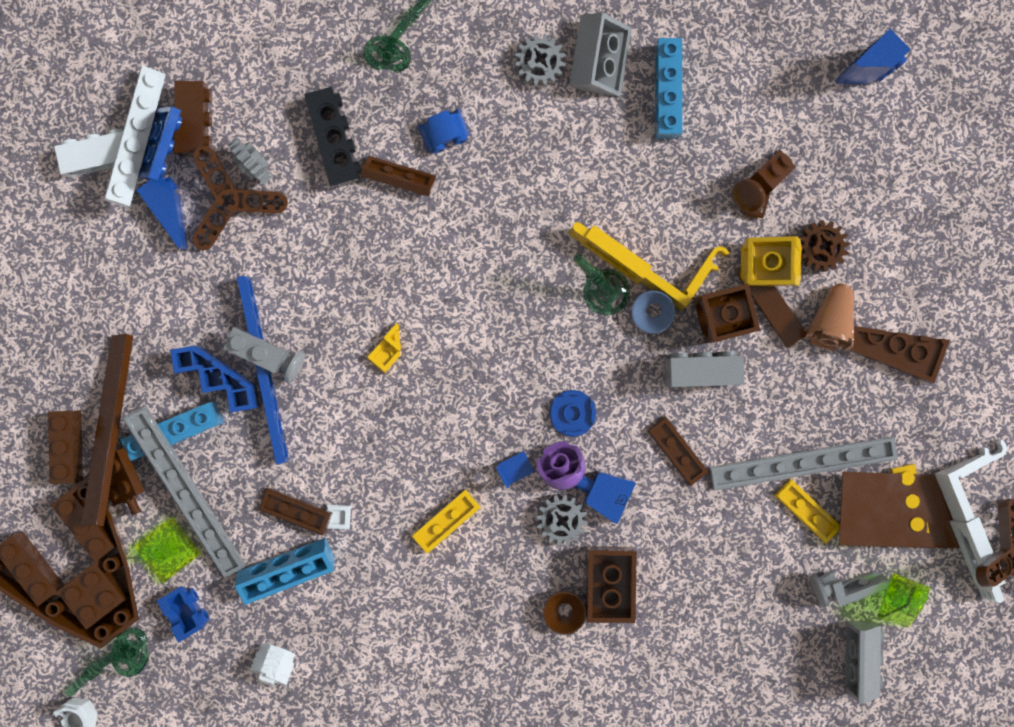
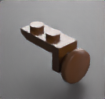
[731,150,796,213]

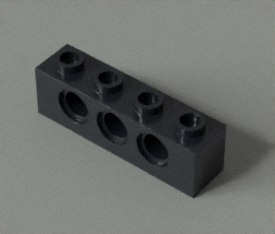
[304,86,361,189]

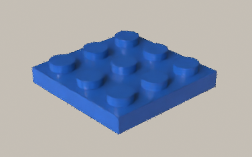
[138,107,182,181]

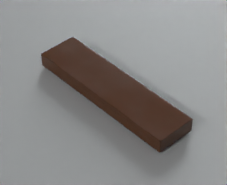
[734,266,806,348]

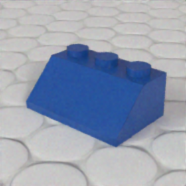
[834,28,911,84]

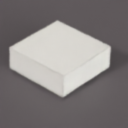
[326,504,351,530]

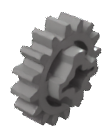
[515,34,566,87]
[228,137,272,185]
[536,493,588,546]

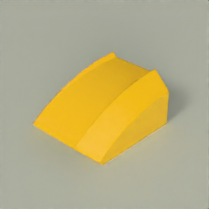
[740,236,802,286]

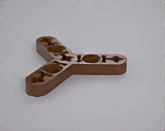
[193,145,288,250]
[976,498,1014,587]

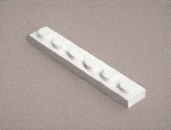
[104,65,166,208]

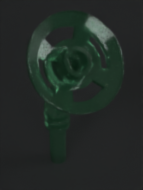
[363,0,433,73]
[574,254,630,315]
[65,628,149,697]

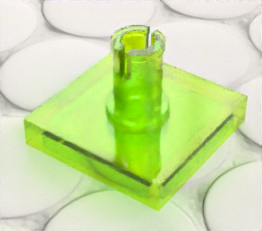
[134,517,202,583]

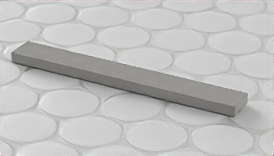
[122,405,246,578]
[708,436,898,491]

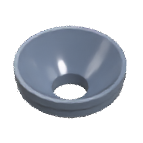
[632,290,675,333]

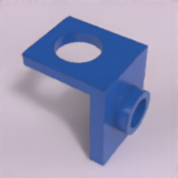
[496,451,534,488]

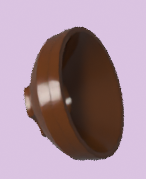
[543,591,587,635]

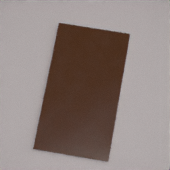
[839,471,960,548]

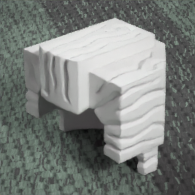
[250,643,295,687]
[53,697,98,727]

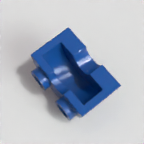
[417,109,470,154]
[157,586,210,643]

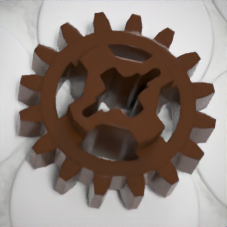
[799,220,850,272]

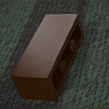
[174,81,212,157]
[48,410,83,484]

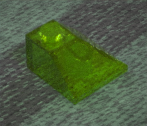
[877,573,931,628]

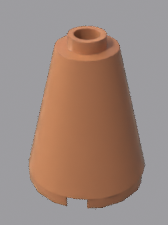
[805,283,854,352]

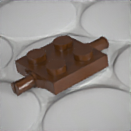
[108,448,144,516]

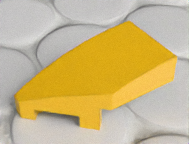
[367,323,401,374]

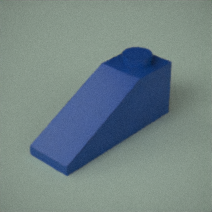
[137,175,188,250]

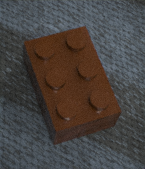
[585,546,637,623]

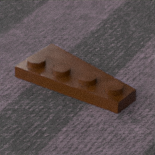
[849,326,950,384]

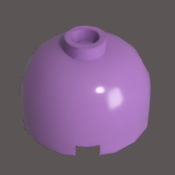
[537,441,586,490]

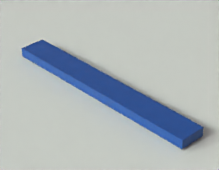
[237,276,289,465]

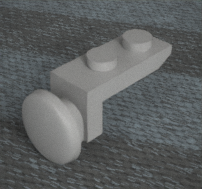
[223,327,305,383]
[810,570,892,607]

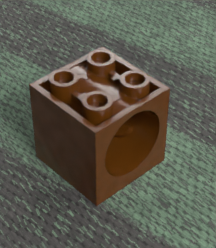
[693,284,761,344]

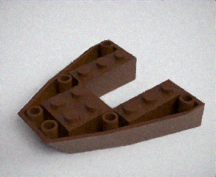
[0,476,139,649]

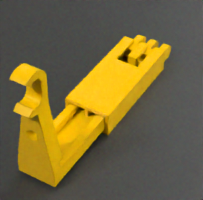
[569,222,730,311]

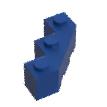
[170,346,260,413]

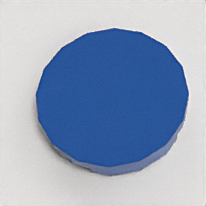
[549,390,596,437]

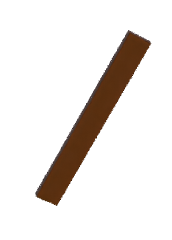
[81,334,133,526]

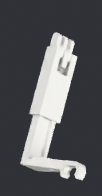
[935,439,1007,603]

